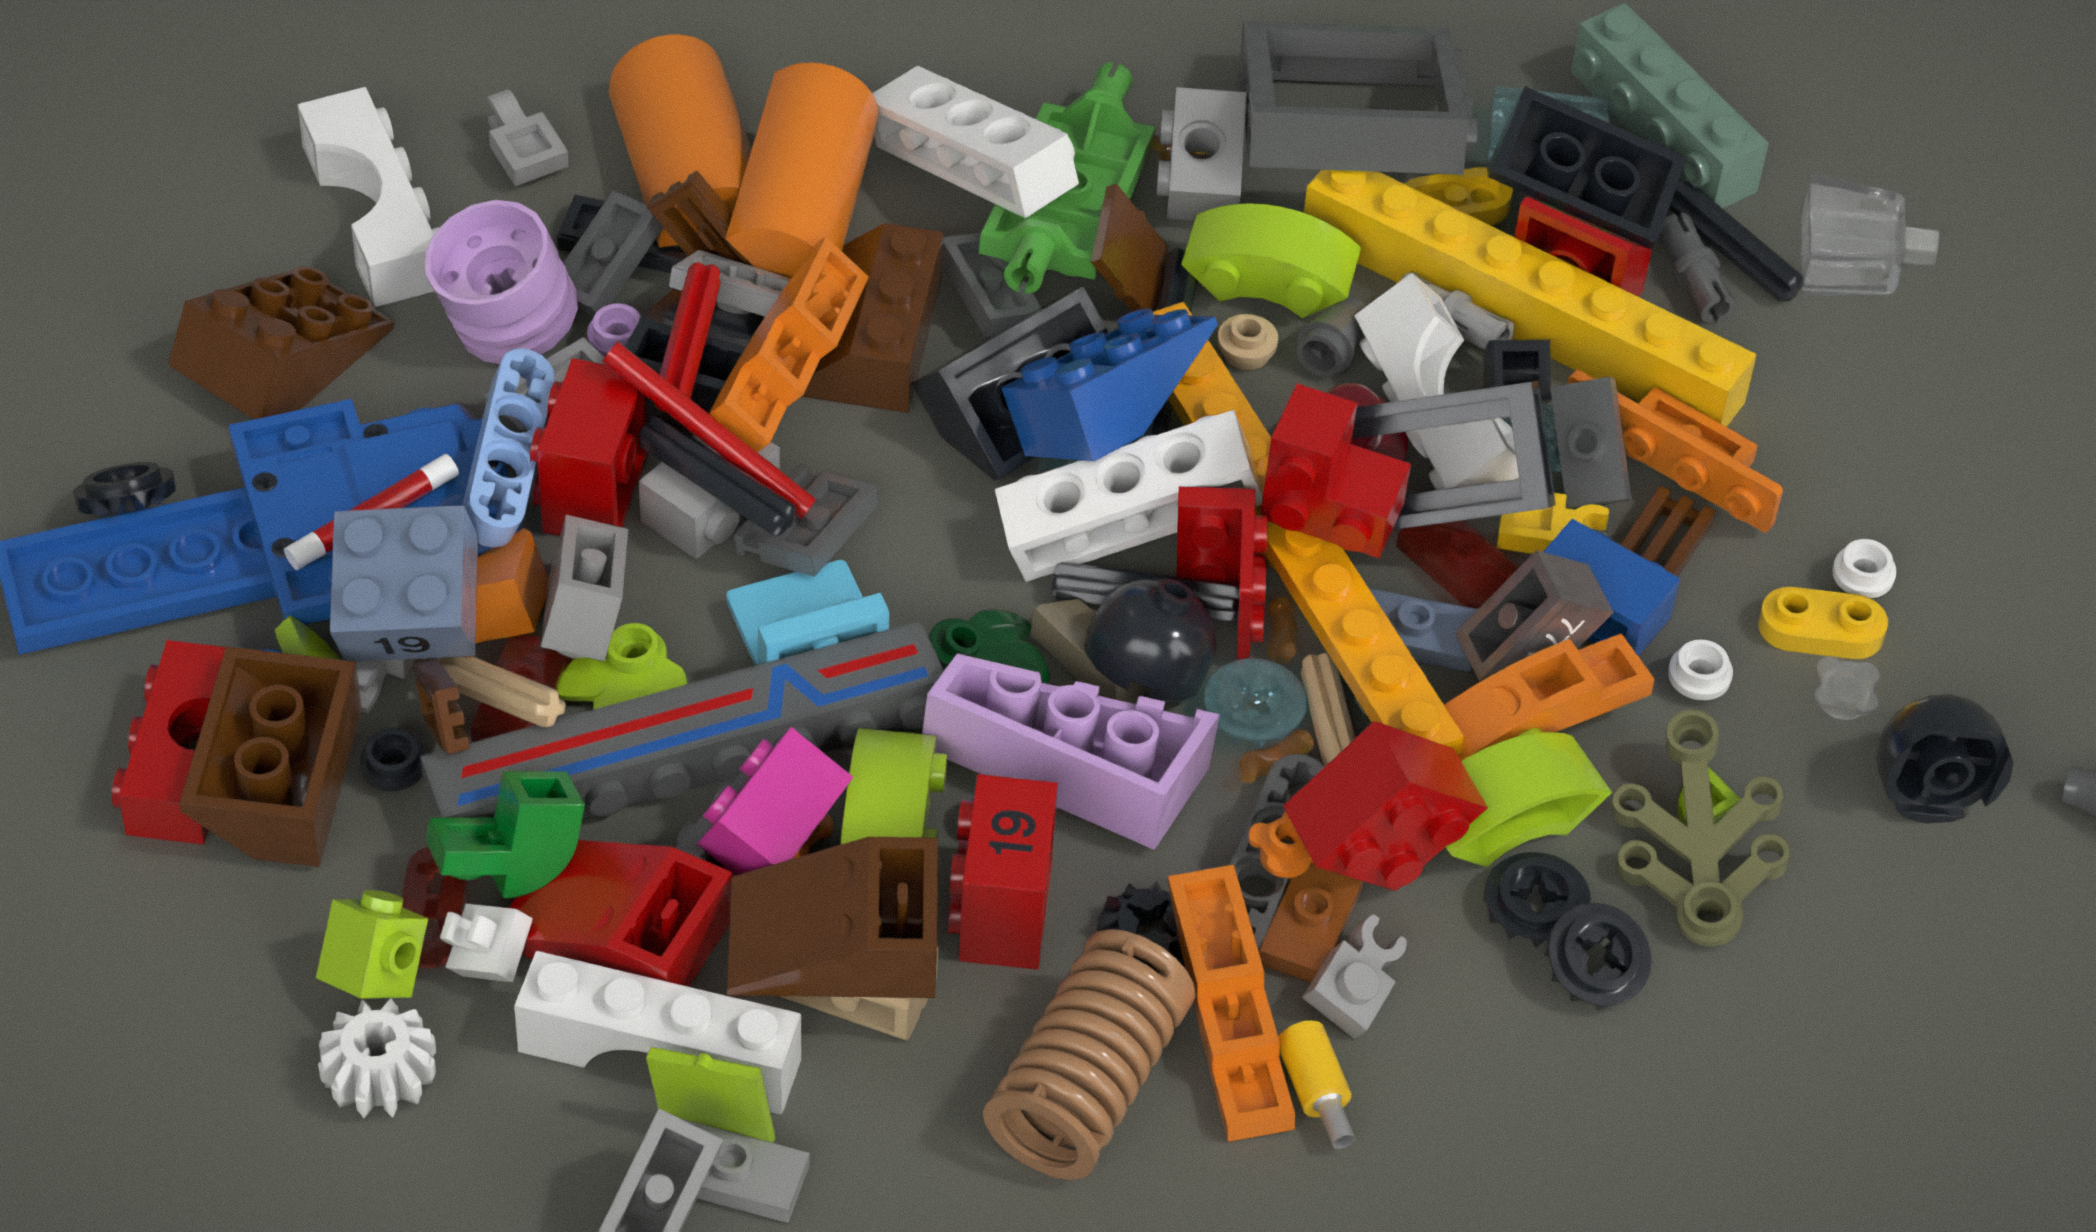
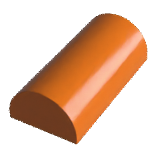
[609,34,752,247]
[725,62,879,278]

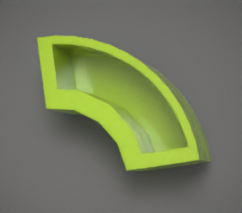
[1181,203,1361,319]
[841,728,947,845]
[1446,728,1612,867]

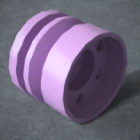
[425,200,578,364]

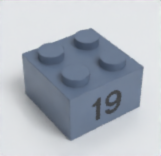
[330,505,478,662]

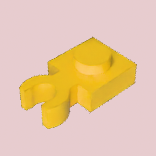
[1496,493,1609,554]

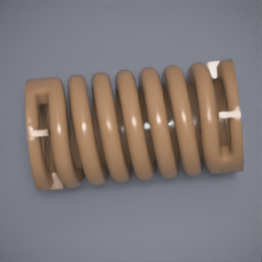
[983,929,1196,1180]

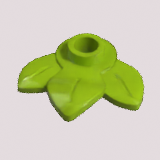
[557,623,687,709]

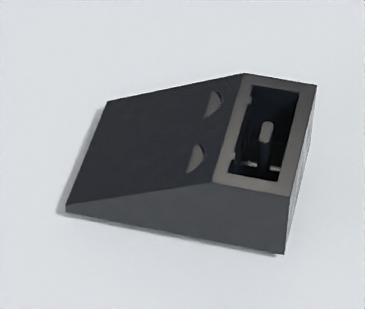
[625,288,765,429]

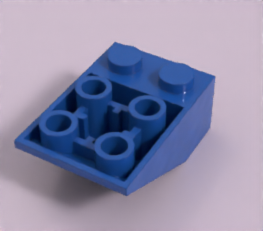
[1001,308,1218,461]

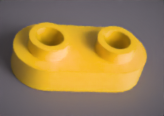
[1404,167,1513,225]
[1758,587,1888,659]

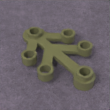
[1612,710,1790,947]

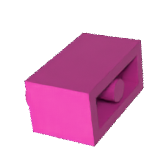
[697,727,853,875]

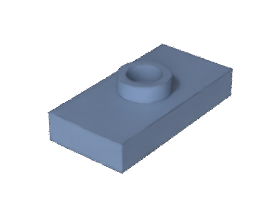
[1369,588,1478,672]

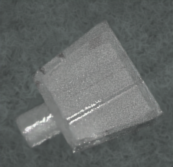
[1800,174,1939,296]

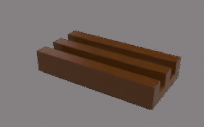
[647,171,754,267]
[1620,485,1716,577]
[412,658,470,754]

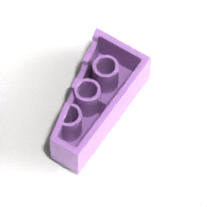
[922,654,1220,850]

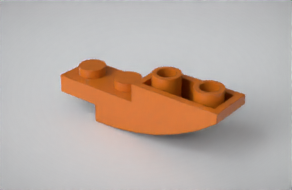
[1444,633,1655,760]

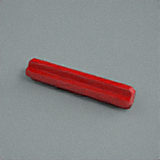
[655,262,721,413]

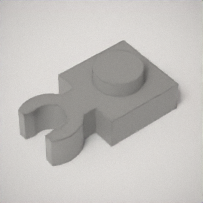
[1302,914,1407,1039]

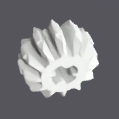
[318,998,436,1119]

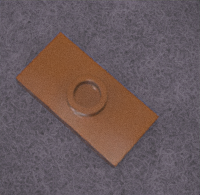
[1259,863,1364,983]

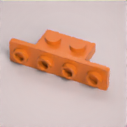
[1567,370,1783,533]

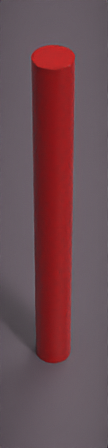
[602,342,817,519]

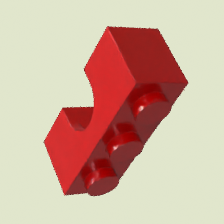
[112,640,226,845]

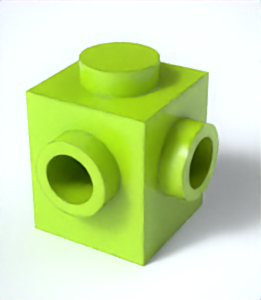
[316,890,428,999]

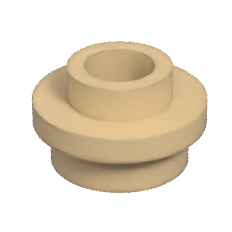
[1217,314,1278,370]

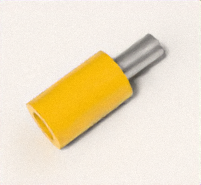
[1278,1020,1355,1149]

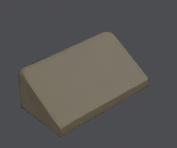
[1031,599,1151,703]

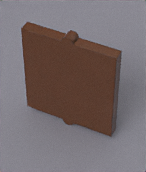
[1091,184,1168,312]

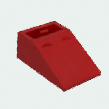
[509,840,732,987]

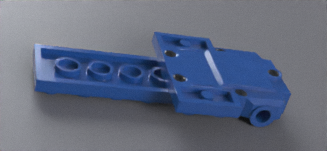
[0,398,522,655]

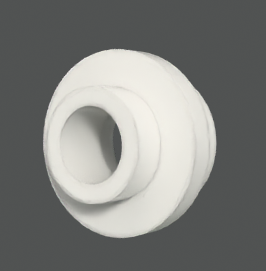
[1832,539,1896,598]
[1668,639,1733,700]

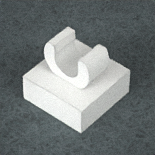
[440,904,533,982]

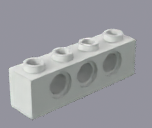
[872,66,1079,218]
[995,410,1263,582]

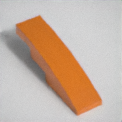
[709,236,869,452]
[1168,864,1295,1142]

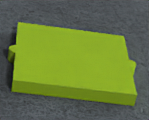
[646,1047,775,1143]

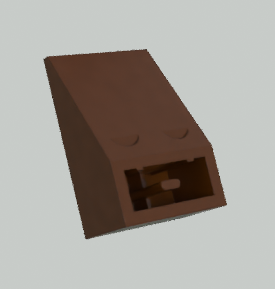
[168,266,395,419]
[727,837,938,998]

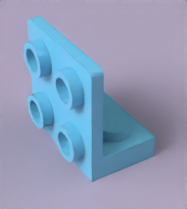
[726,560,889,666]

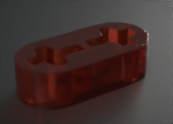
[402,846,469,969]

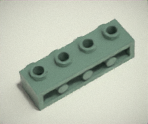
[1571,3,1769,208]

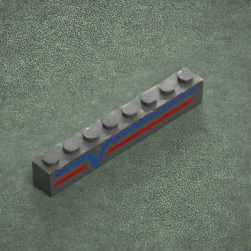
[420,621,944,819]

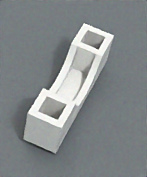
[297,87,440,308]
[1354,273,1519,490]
[514,951,801,1115]

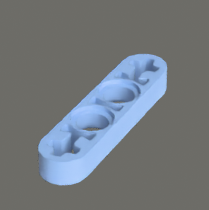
[462,348,554,548]

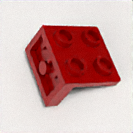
[1176,486,1267,665]

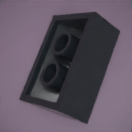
[1487,86,1687,249]
[911,287,1109,481]

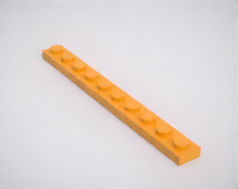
[1153,302,1464,754]

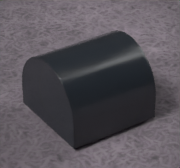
[1483,340,1552,403]

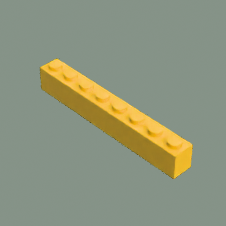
[1304,170,1757,427]

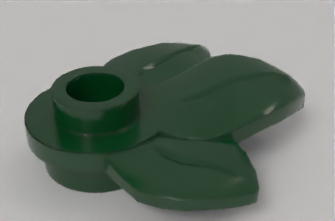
[928,609,1051,684]

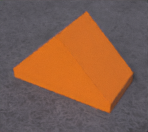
[475,528,548,644]

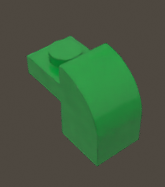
[425,771,585,898]

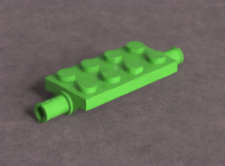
[979,62,1156,294]

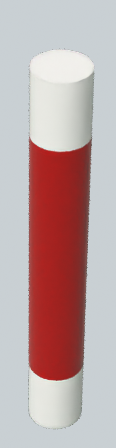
[284,454,459,570]

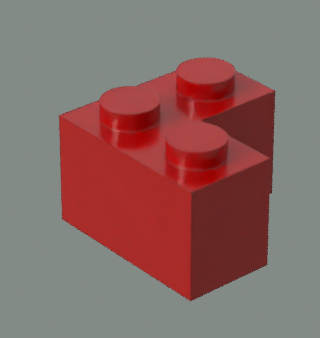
[1260,383,1411,559]

